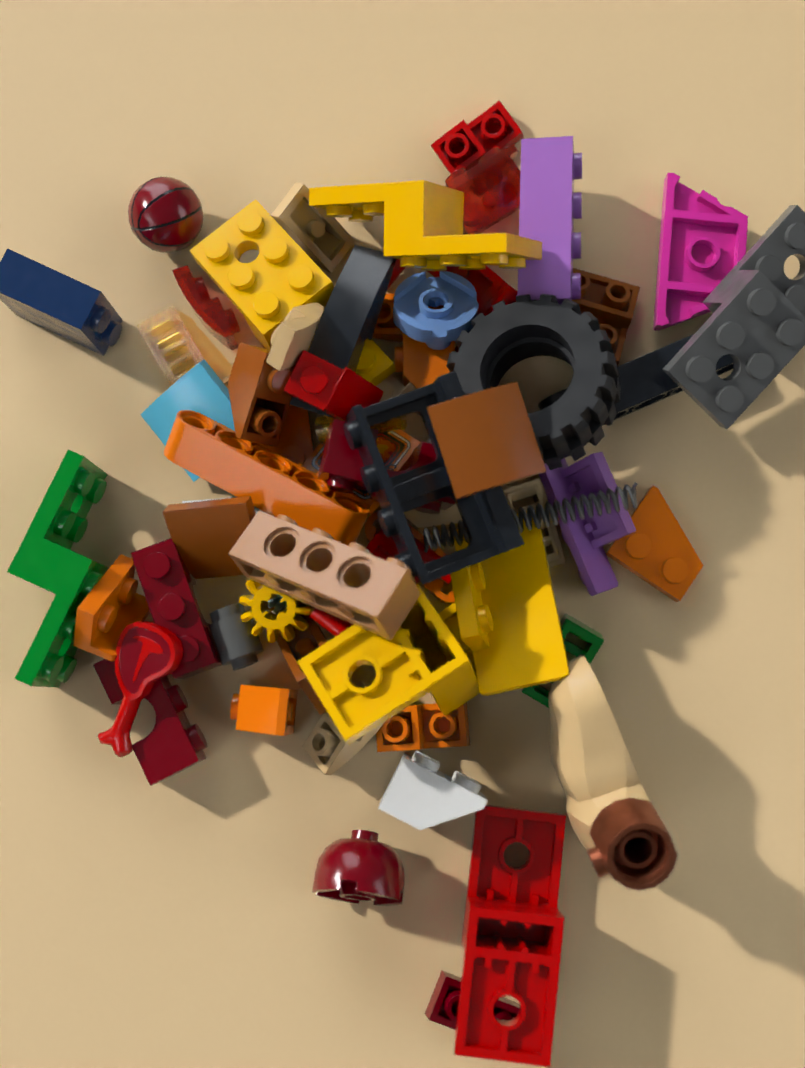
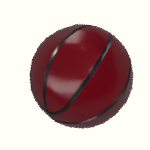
[128,177,203,253]

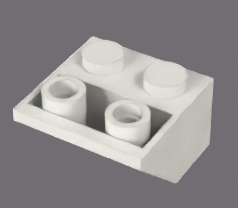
[378,750,488,830]

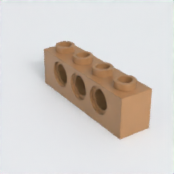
[228,511,421,640]

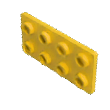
[447,511,569,696]

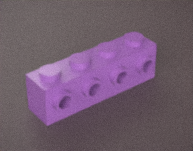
[518,136,582,304]

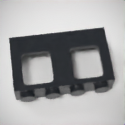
[343,371,524,586]

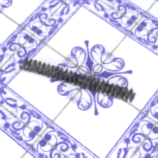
[423,482,638,553]

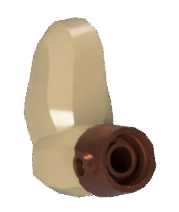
[548,654,678,891]

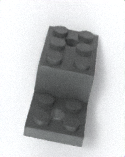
[662,205,805,429]

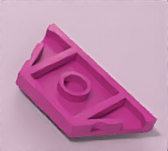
[653,172,748,331]

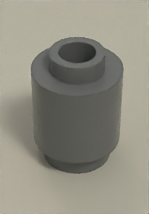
[209,603,264,671]

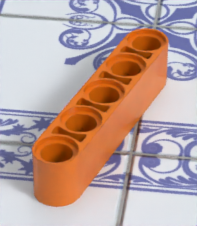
[164,410,370,545]

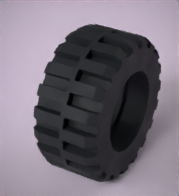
[446,294,621,470]

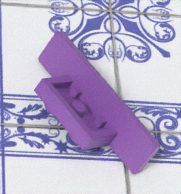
[538,452,636,596]

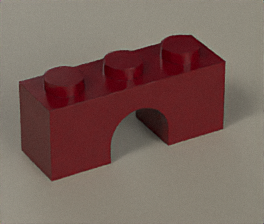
[317,419,455,514]
[131,538,222,679]
[93,659,208,786]

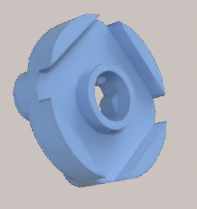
[393,271,479,350]

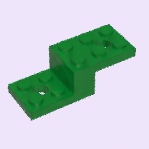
[7,449,109,688]

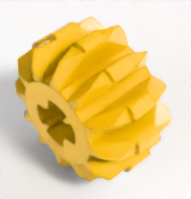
[239,579,315,643]

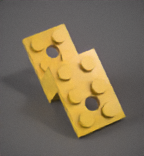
[297,584,480,745]

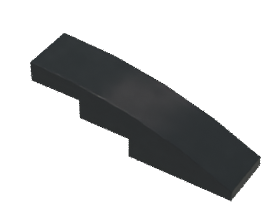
[290,244,397,419]

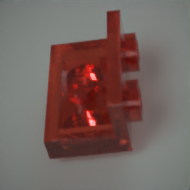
[445,144,520,235]

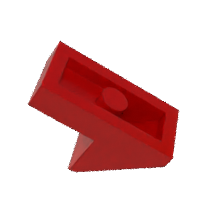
[283,350,384,422]

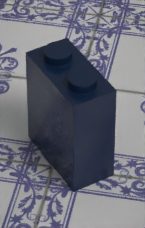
[0,249,123,356]

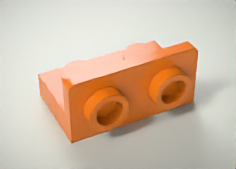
[73,554,150,661]

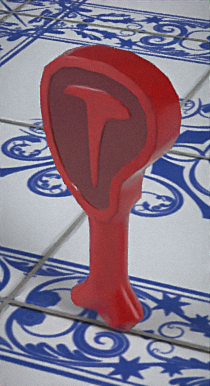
[98,621,184,757]

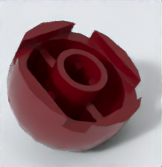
[312,830,404,906]

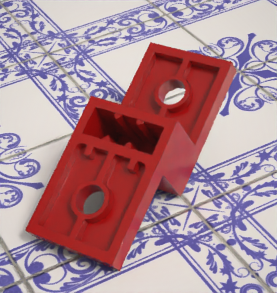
[454,805,566,1067]

